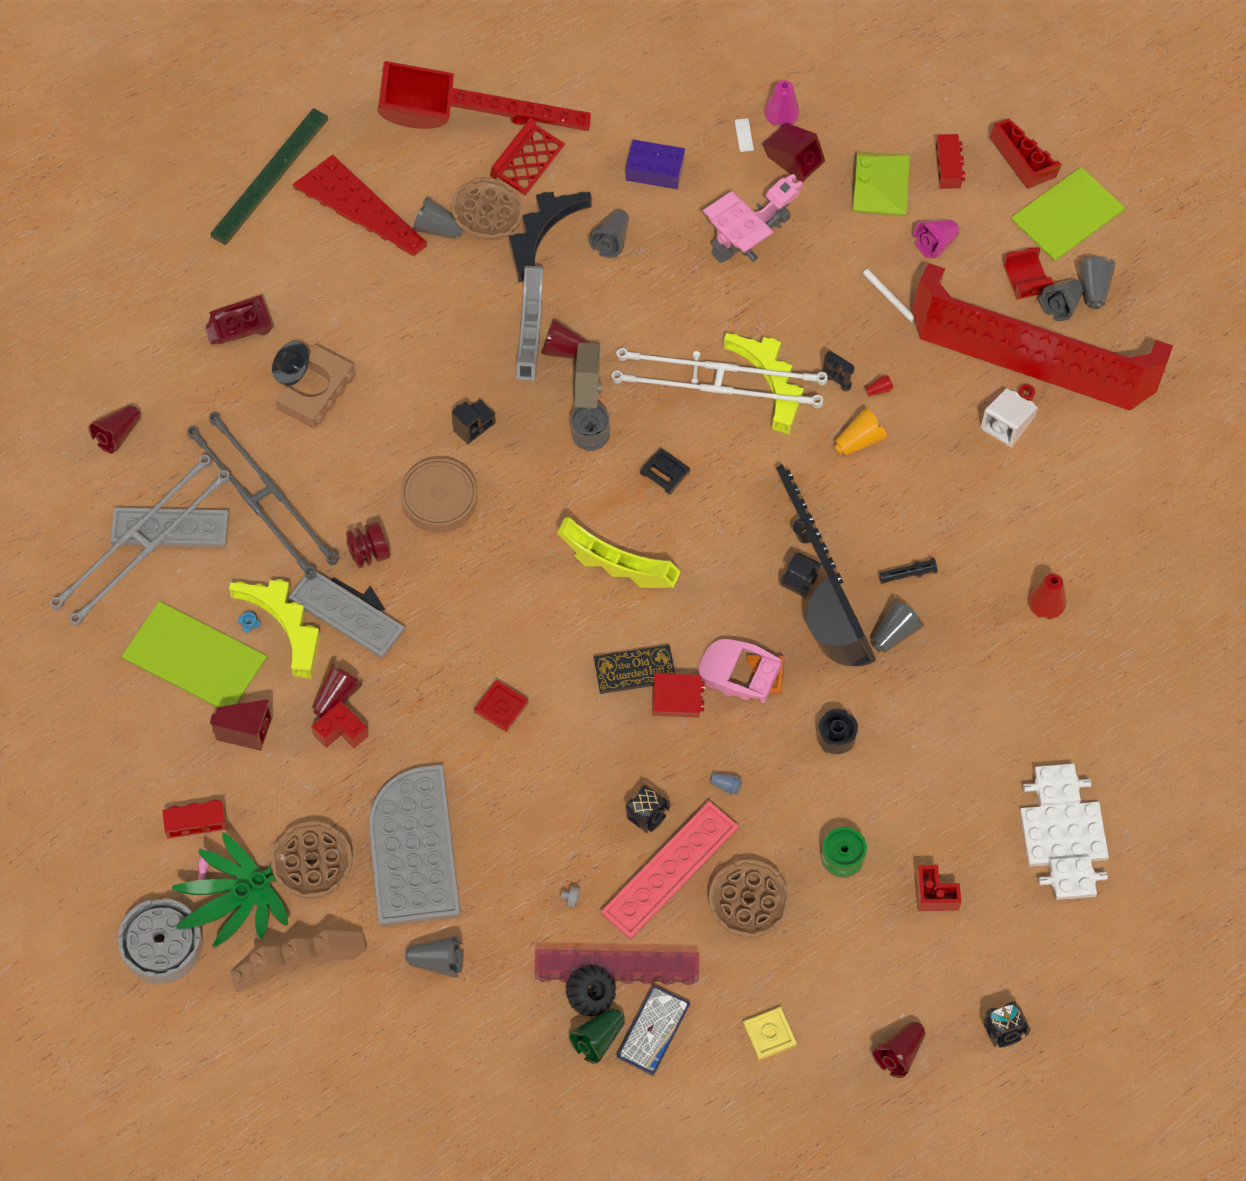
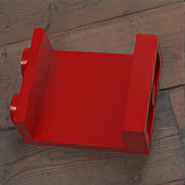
[1003,247,1054,300]

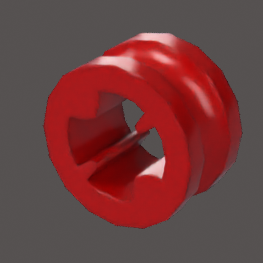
[1018,384,1035,401]

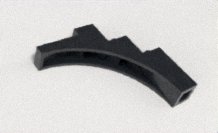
[509,192,592,282]

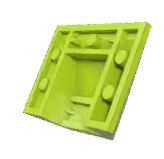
[853,151,910,216]

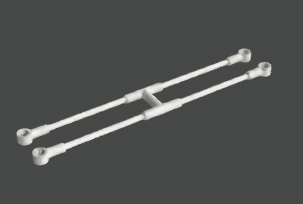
[612,348,828,408]

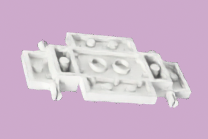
[1020,764,1109,900]

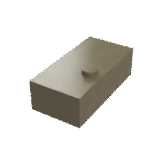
[575,343,602,408]

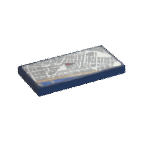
[617,985,690,1076]

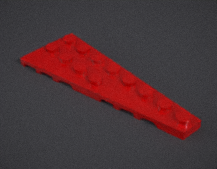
[293,154,427,257]

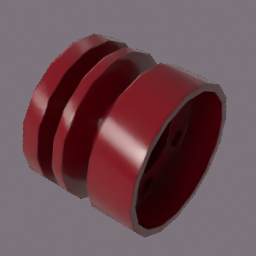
[346,521,390,569]

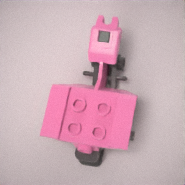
[703,174,803,263]

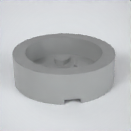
[118,898,203,984]

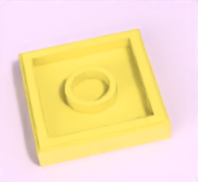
[743,1007,797,1060]

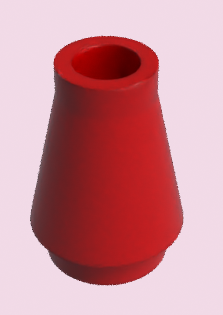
[865,375,894,397]

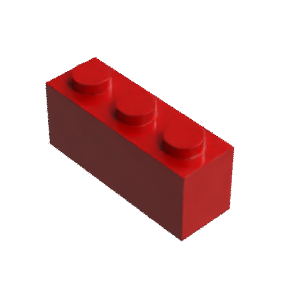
[935,134,965,189]
[162,799,227,839]

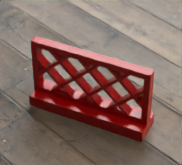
[490,118,565,196]

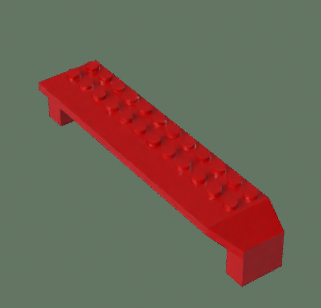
[912,263,1174,411]

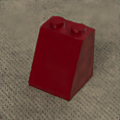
[763,122,825,182]
[210,699,273,751]

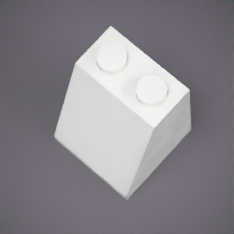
[980,388,1038,448]

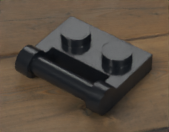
[822,350,855,391]
[640,448,690,495]

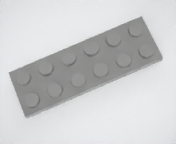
[110,507,229,547]
[288,572,405,659]

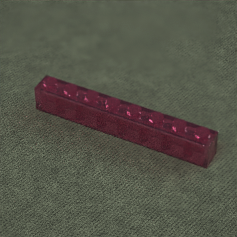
[535,949,699,985]

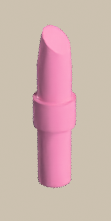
[198,847,209,880]

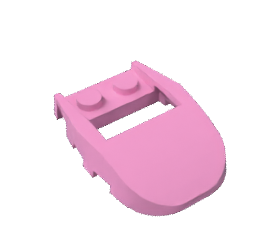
[699,639,783,704]

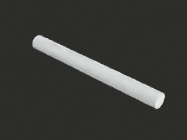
[863,269,915,323]

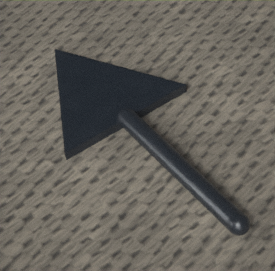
[332,577,386,611]

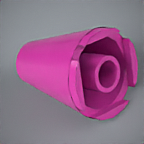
[764,80,800,126]

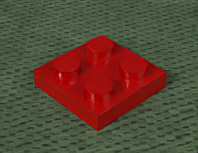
[474,680,529,733]

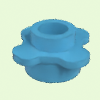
[238,612,260,633]

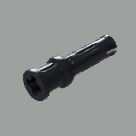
[878,557,938,584]

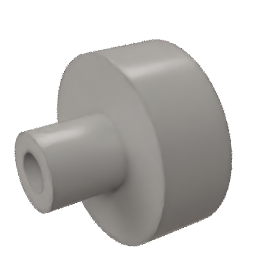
[561,886,580,908]

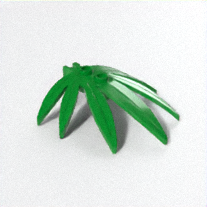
[172,832,288,948]

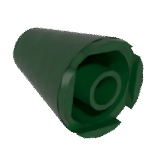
[569,1009,625,1064]

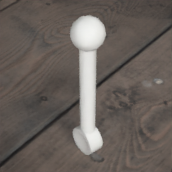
[691,351,700,384]

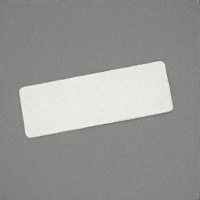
[735,119,754,152]

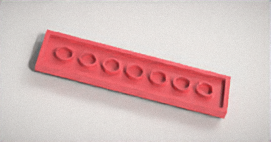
[601,801,739,940]

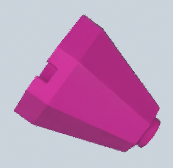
[913,220,959,258]

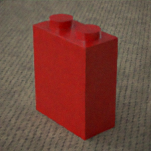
[652,673,705,718]

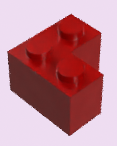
[311,701,369,748]
[916,865,962,912]

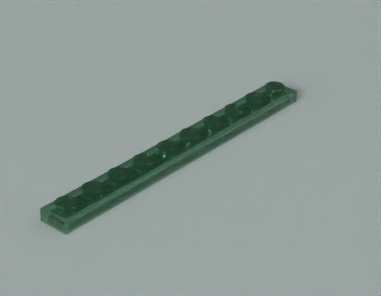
[210,108,328,245]

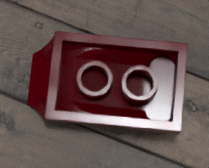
[205,295,273,345]

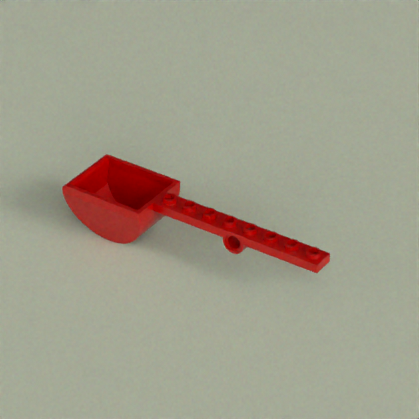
[377,61,591,131]

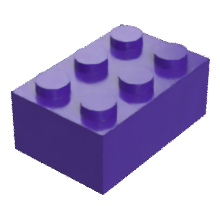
[626,139,685,189]

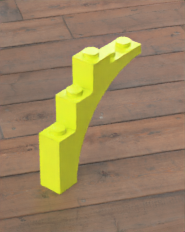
[723,333,804,435]
[557,518,681,588]
[229,579,320,678]

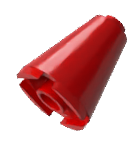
[1028,573,1067,619]

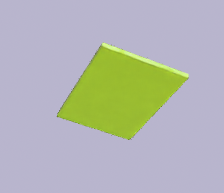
[1011,167,1125,261]

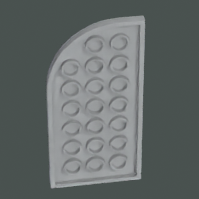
[369,765,460,926]

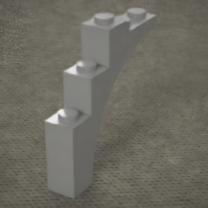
[516,266,543,381]

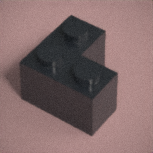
[451,400,496,445]

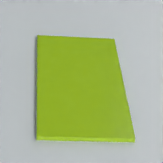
[121,601,267,707]

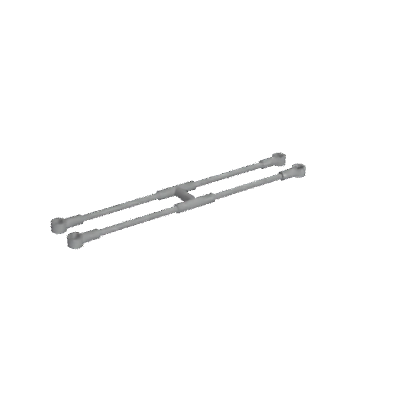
[50,455,230,627]

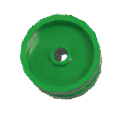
[821,826,867,878]

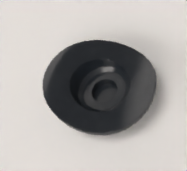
[272,341,309,386]

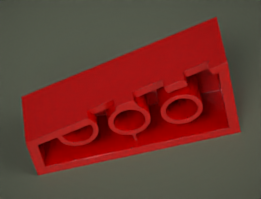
[990,118,1062,189]

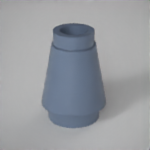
[711,773,742,795]

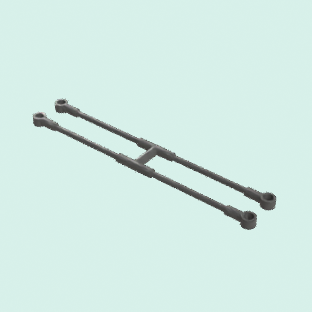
[187,412,338,580]

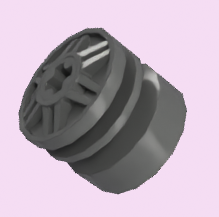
[571,404,610,451]

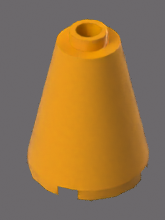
[834,408,887,456]

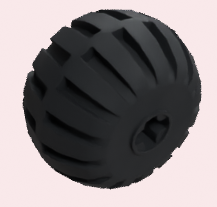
[566,965,616,1016]

